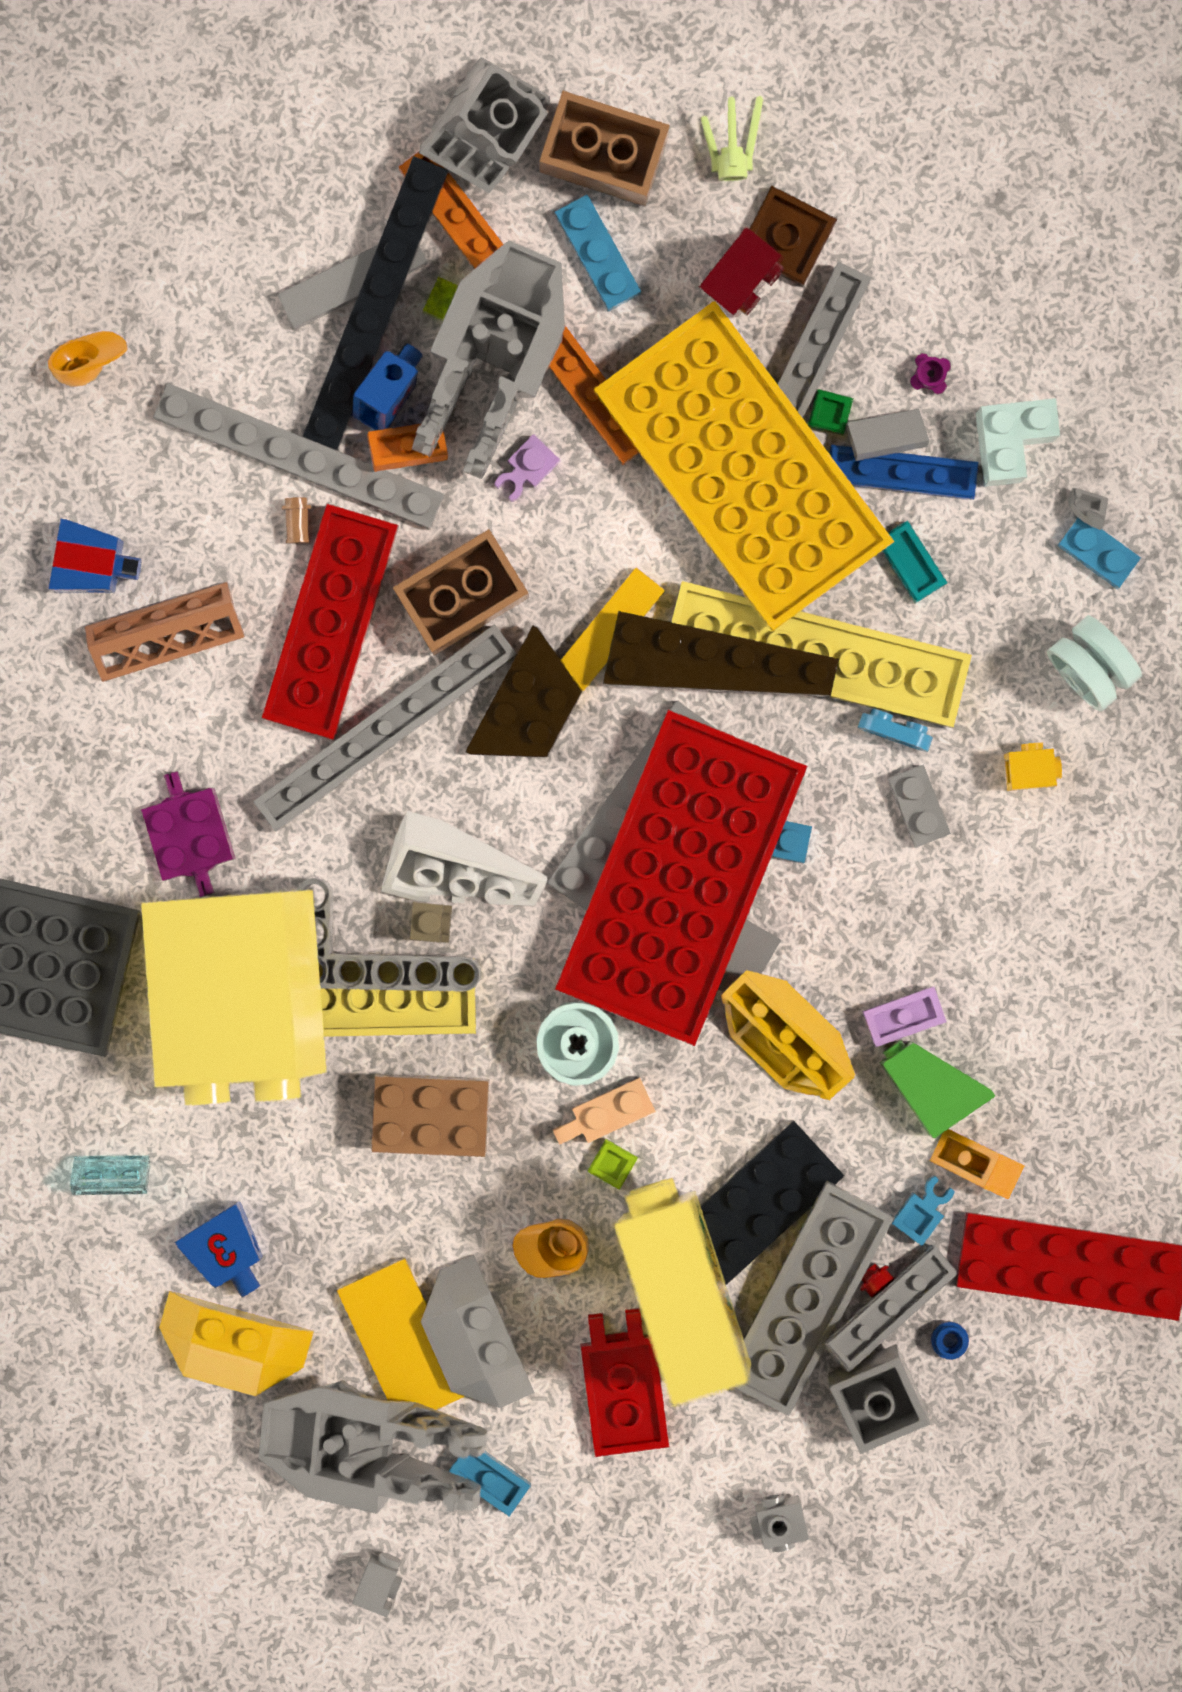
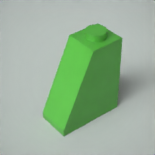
[879,1040,996,1139]

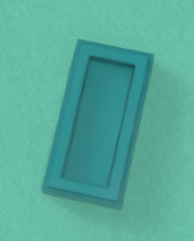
[882,520,948,604]

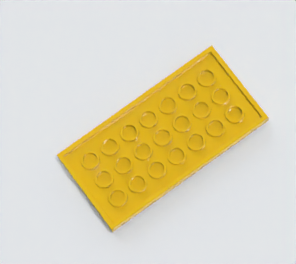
[594,300,894,632]

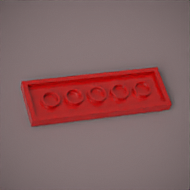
[262,504,399,740]
[955,1212,1182,1321]

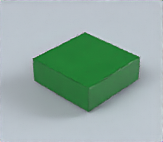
[808,389,854,436]

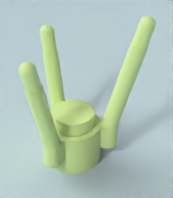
[701,96,763,181]

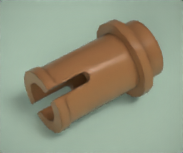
[282,497,311,544]

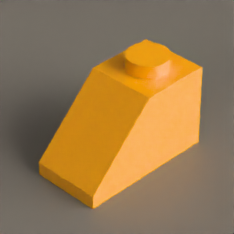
[930,1129,1025,1200]

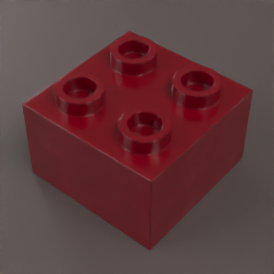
[699,226,785,318]

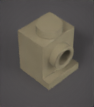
[410,902,452,943]

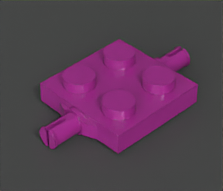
[141,771,236,897]

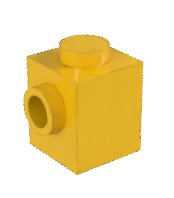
[1004,742,1062,791]

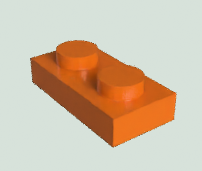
[367,423,448,472]

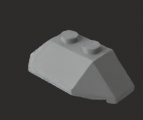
[421,1255,535,1408]

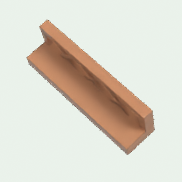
[85,582,245,682]

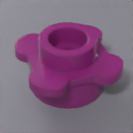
[910,353,951,394]

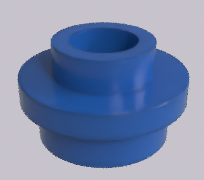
[931,1321,969,1360]

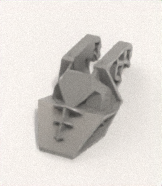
[412,240,565,479]
[259,1380,487,1514]

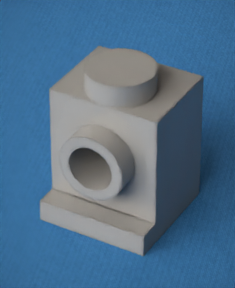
[352,1552,403,1618]

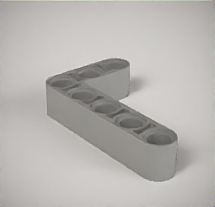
[297,878,482,992]

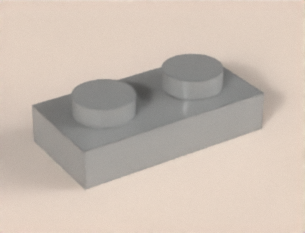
[888,764,951,848]

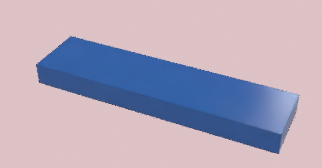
[829,445,979,500]

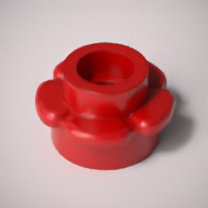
[860,1264,894,1298]

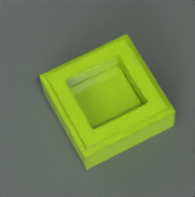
[587,1139,638,1190]

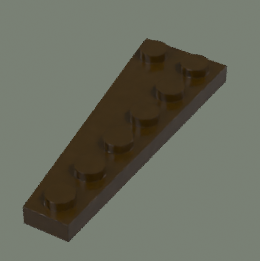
[603,611,839,697]

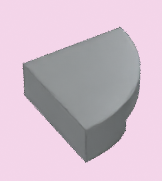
[1068,488,1108,530]

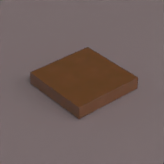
[749,185,838,287]

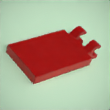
[580,1308,669,1457]

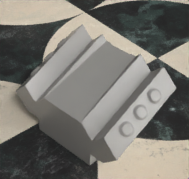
[419,57,550,193]

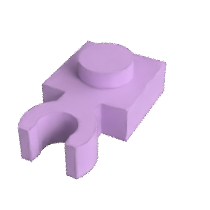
[495,434,560,502]

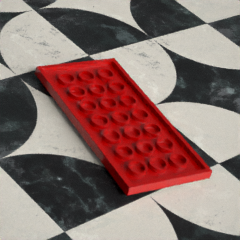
[555,710,808,1046]

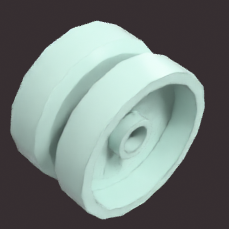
[1047,615,1142,712]
[536,1001,619,1086]

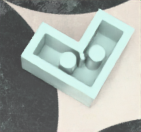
[976,398,1060,487]

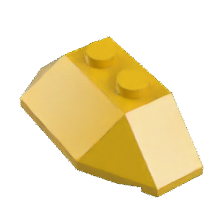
[721,970,856,1100]
[159,1291,314,1396]

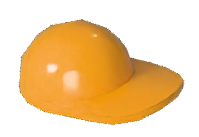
[48,331,127,387]
[512,1218,589,1278]

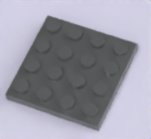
[0,878,141,1057]

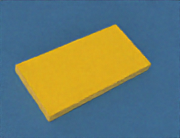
[337,1257,465,1410]

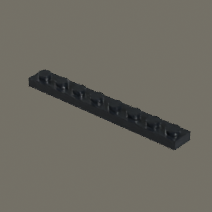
[303,156,449,451]

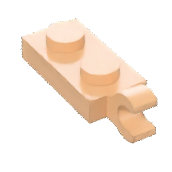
[553,1077,656,1145]

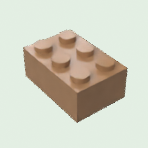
[539,90,670,207]
[393,529,529,656]
[372,1074,490,1157]

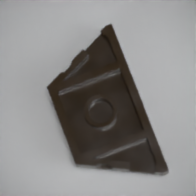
[465,625,583,757]

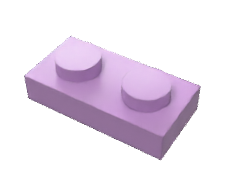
[862,986,947,1047]

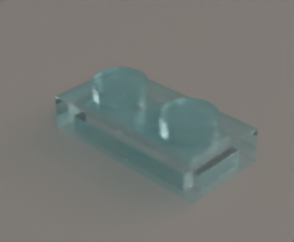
[70,1155,150,1195]

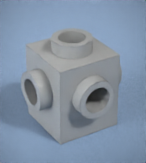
[749,1494,809,1552]

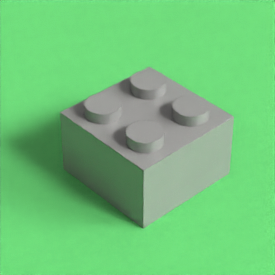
[828,1344,930,1454]

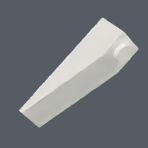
[381,811,547,906]

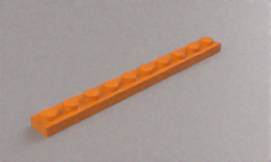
[398,152,640,466]

